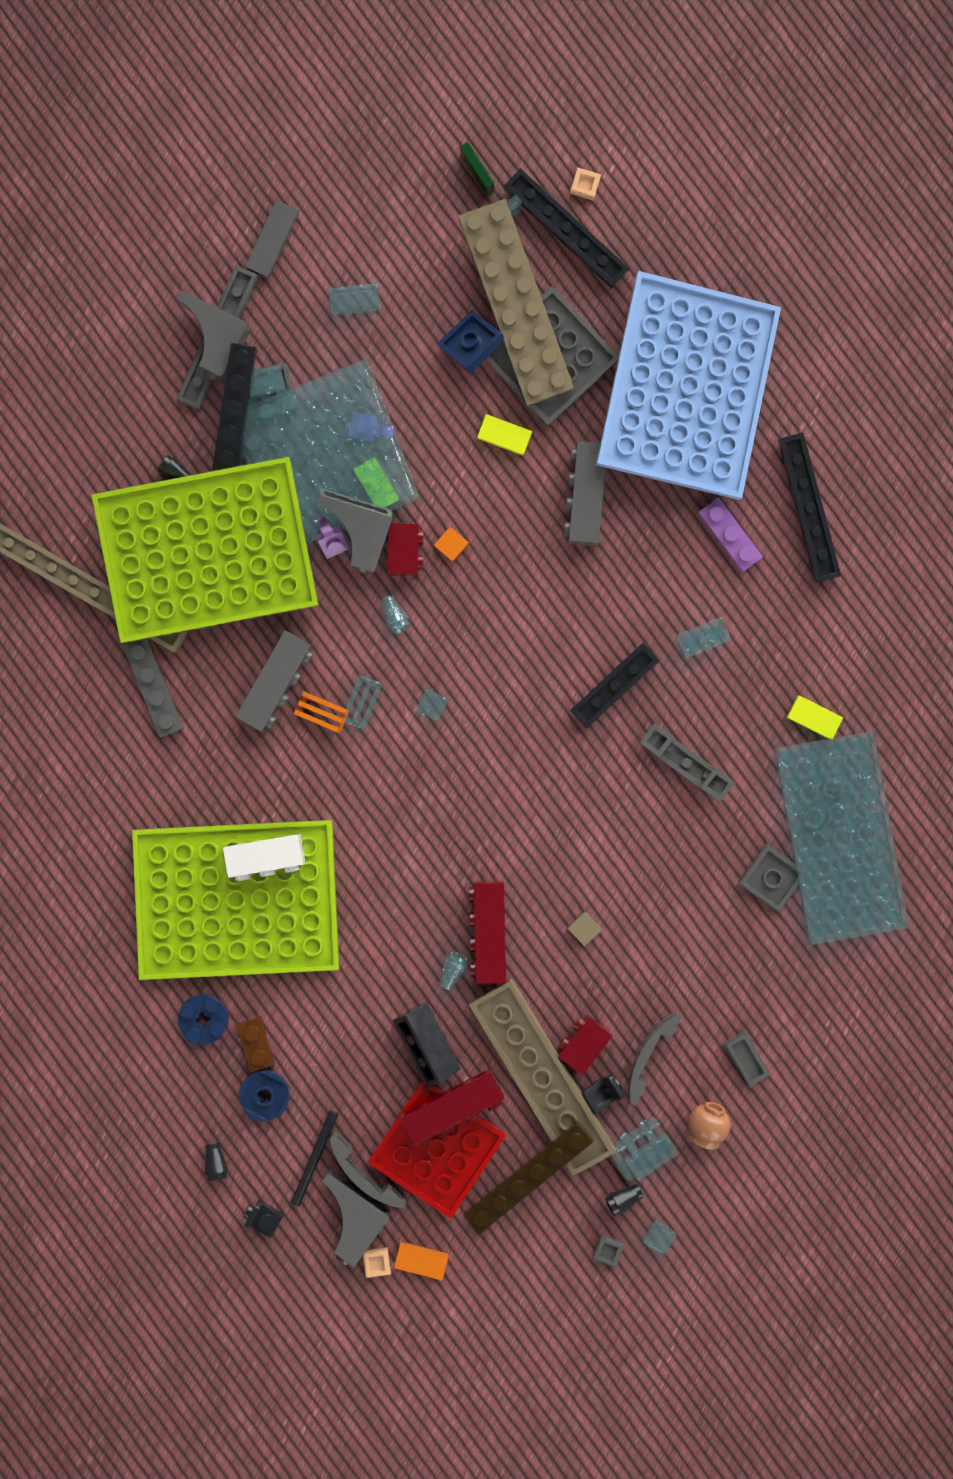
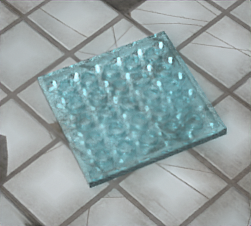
[242,359,420,544]

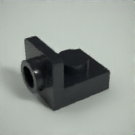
[243,1199,284,1238]

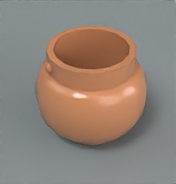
[688,1102,731,1150]

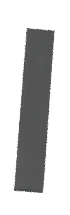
[176,265,259,411]

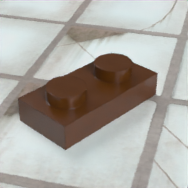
[236,1016,275,1073]

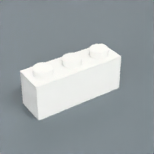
[223,834,305,881]

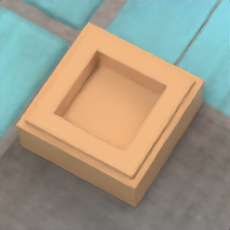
[570,168,601,201]
[363,1247,391,1278]

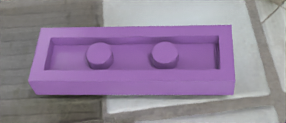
[698,497,763,573]

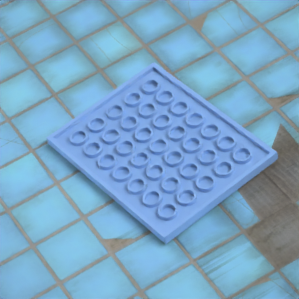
[596,271,781,500]

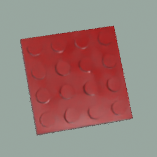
[368,1080,506,1219]

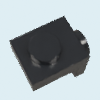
[581,1075,625,1115]

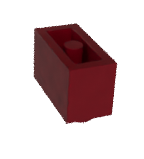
[388,523,424,576]
[557,1014,613,1076]

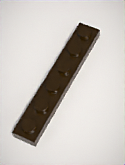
[463,1120,594,1235]

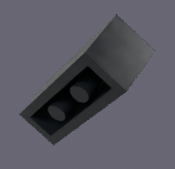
[392,1002,461,1087]

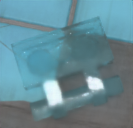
[614,1116,679,1181]

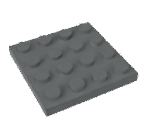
[485,286,619,427]

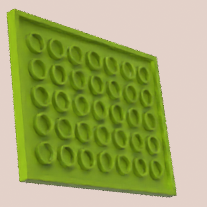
[92,457,319,643]
[132,820,340,980]

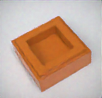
[434,527,469,562]

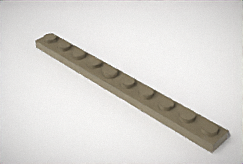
[0,523,188,653]

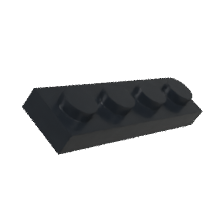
[569,643,659,729]

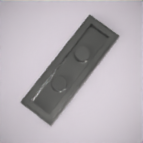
[245,200,299,279]

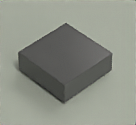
[592,1234,625,1268]

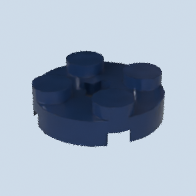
[178,993,229,1045]
[239,1070,290,1121]

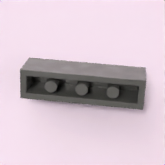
[564,441,606,546]
[235,630,314,732]

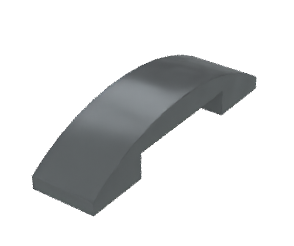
[640,723,735,802]
[628,1011,682,1106]
[330,1130,407,1209]

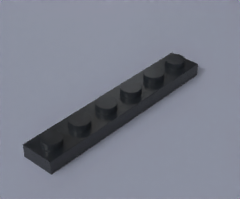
[504,168,629,289]
[212,342,257,471]
[778,432,841,583]

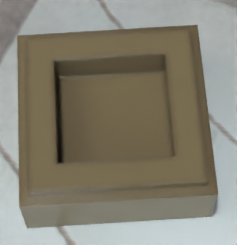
[567,911,603,947]

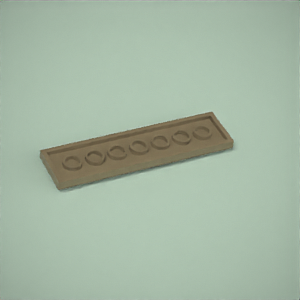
[458,199,574,407]
[469,979,616,1176]

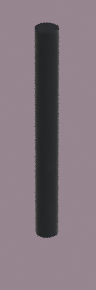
[291,1110,339,1207]

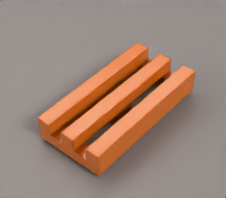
[294,691,349,733]

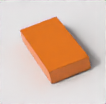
[394,1241,449,1280]

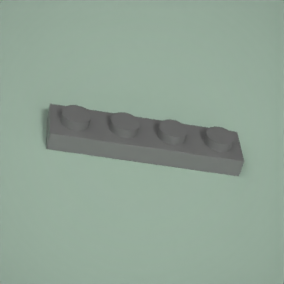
[123,638,184,738]

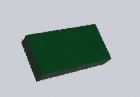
[460,142,495,196]

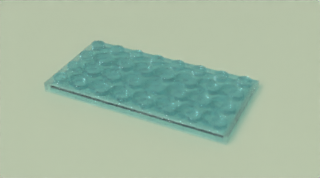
[774,731,909,945]

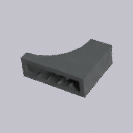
[176,290,251,382]
[317,488,392,573]
[322,1168,390,1267]

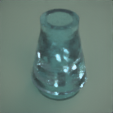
[380,595,411,634]
[439,951,468,990]

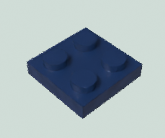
[437,310,504,374]

